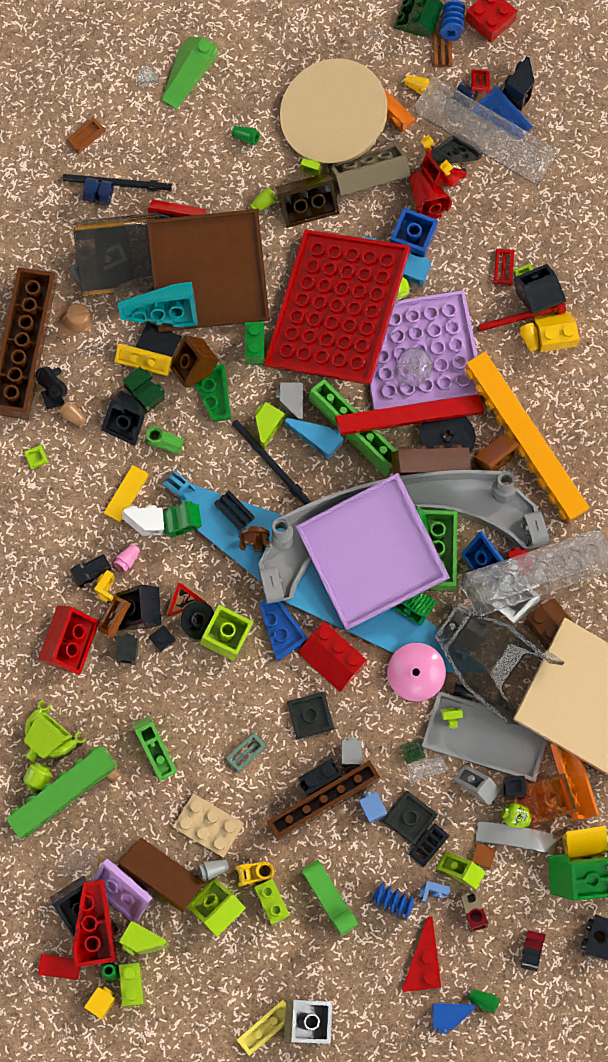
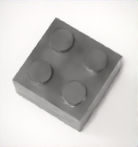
[284,999,333,1044]

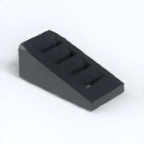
[408,823,450,867]

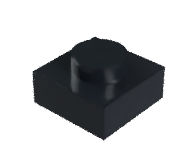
[149,625,176,653]

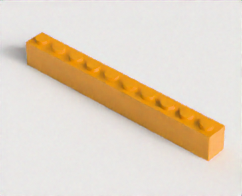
[464,351,590,523]

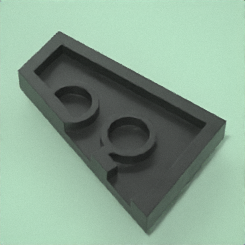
[431,135,483,164]

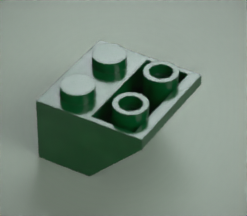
[394,0,443,37]

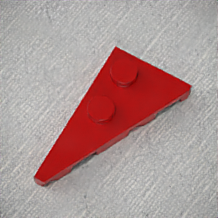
[402,916,441,992]

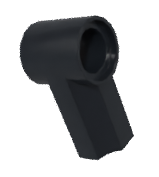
[70,554,112,588]

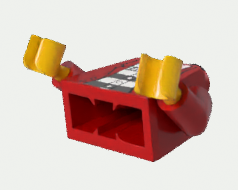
[420,135,467,187]

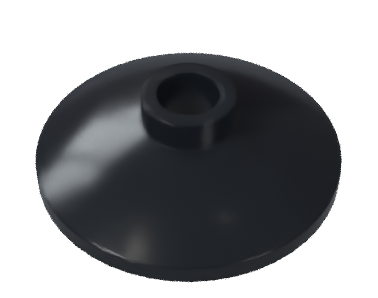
[181,601,214,640]

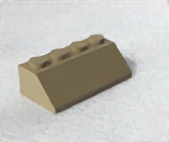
[328,144,411,196]

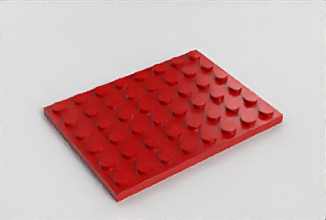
[264,229,411,385]

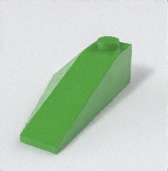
[162,37,218,110]

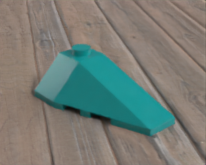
[117,282,198,328]

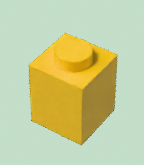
[84,987,116,1020]

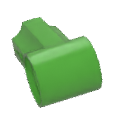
[146,426,184,455]

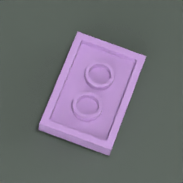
[92,859,152,923]

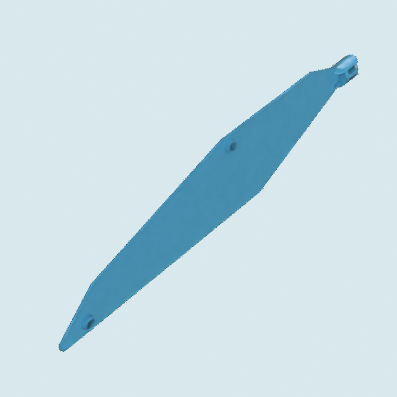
[162,470,486,674]

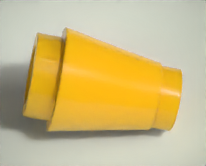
[404,75,433,96]
[519,323,540,352]

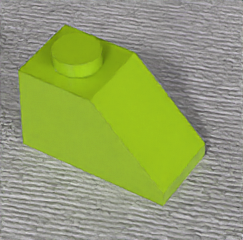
[254,402,285,449]
[436,851,486,890]

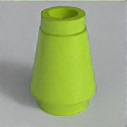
[250,187,278,212]

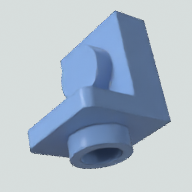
[419,881,450,903]

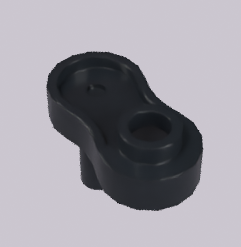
[35,366,67,400]

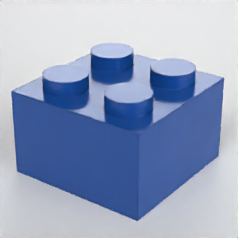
[390,208,438,257]

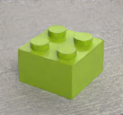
[200,605,254,661]

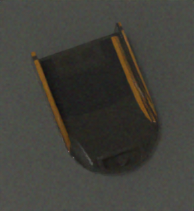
[72,213,171,298]

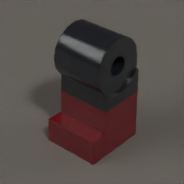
[521,930,546,972]

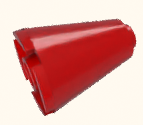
[409,170,452,219]

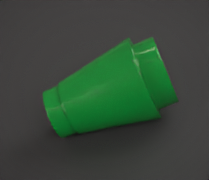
[232,125,260,146]
[100,962,120,983]
[468,989,500,1014]

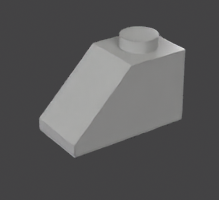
[276,383,303,421]
[453,765,501,805]

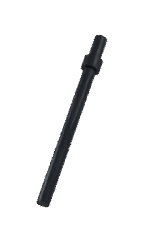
[63,174,172,191]
[232,420,311,505]

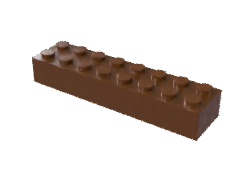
[0,267,57,420]

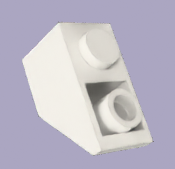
[122,505,164,536]

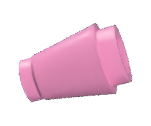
[113,544,140,573]

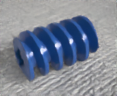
[440,0,465,41]
[370,882,415,921]

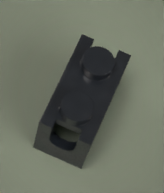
[298,758,342,797]

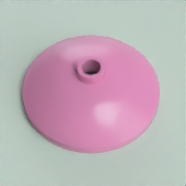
[387,643,446,701]

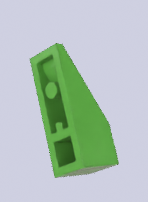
[131,716,177,781]

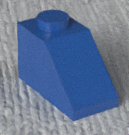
[432,1003,475,1034]

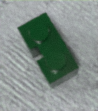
[123,367,165,413]

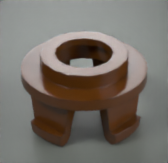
[238,526,270,552]

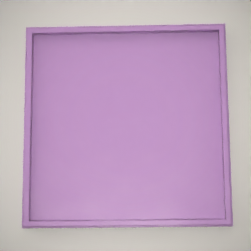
[296,473,450,630]

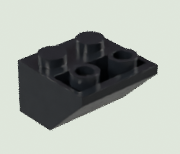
[503,56,535,110]
[514,264,566,315]

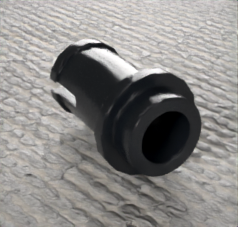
[453,683,478,700]

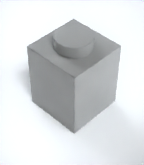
[342,737,362,767]

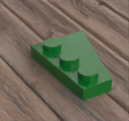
[195,364,232,422]

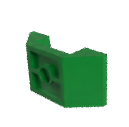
[548,850,608,901]

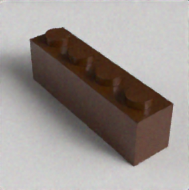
[391,445,471,476]

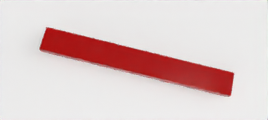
[335,394,485,435]

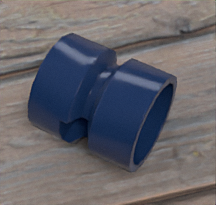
[83,177,114,206]

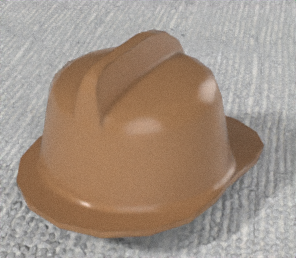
[59,303,92,334]

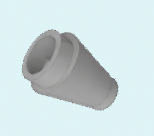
[198,859,229,881]

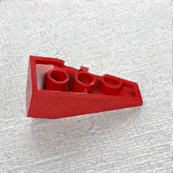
[72,880,118,968]

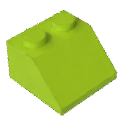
[188,878,246,937]
[119,921,169,956]

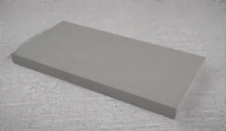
[421,691,547,783]

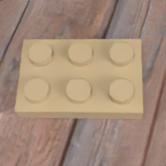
[173,793,244,858]

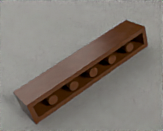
[267,760,380,842]

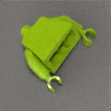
[24,700,86,762]

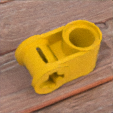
[235,862,275,887]

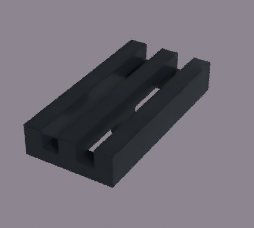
[215,490,255,531]

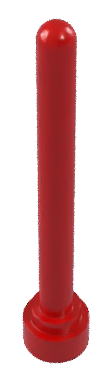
[478,302,566,331]

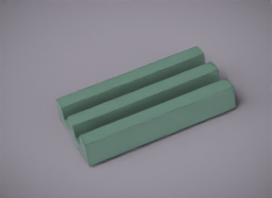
[225,732,267,773]

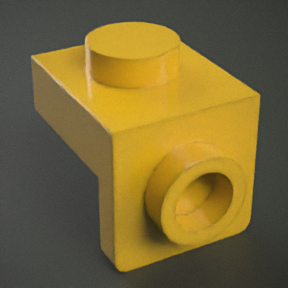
[95,570,116,603]

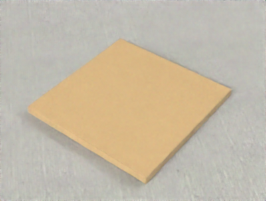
[512,618,608,775]

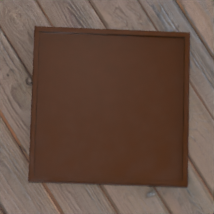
[146,209,270,332]

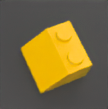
[534,312,580,352]
[562,826,608,861]

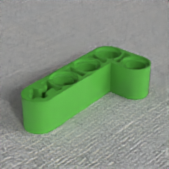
[301,859,359,937]

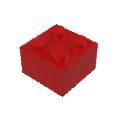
[465,0,517,43]

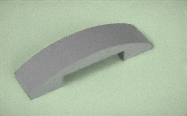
[475,822,557,855]

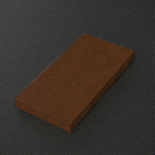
[117,837,205,913]

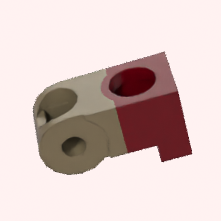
[460,890,488,933]

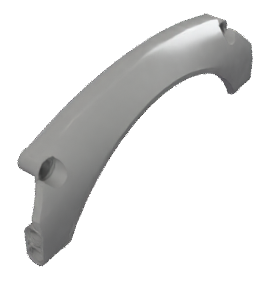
[259,470,549,604]

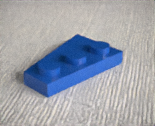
[259,599,308,662]

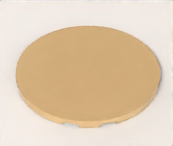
[280,58,388,165]

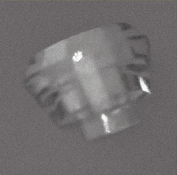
[134,66,159,88]

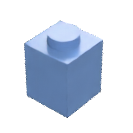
[359,792,387,824]

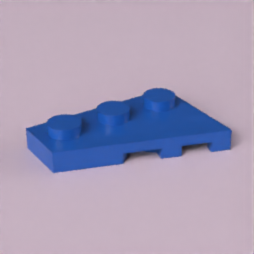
[470,86,533,139]

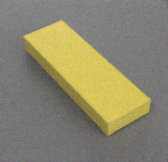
[236,1000,286,1056]

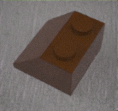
[171,335,219,388]
[524,598,573,650]

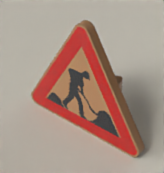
[166,581,207,617]

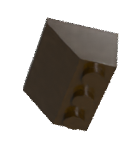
[275,173,340,228]

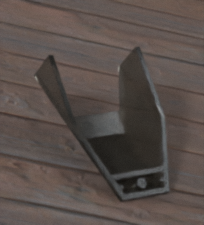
[435,605,565,725]

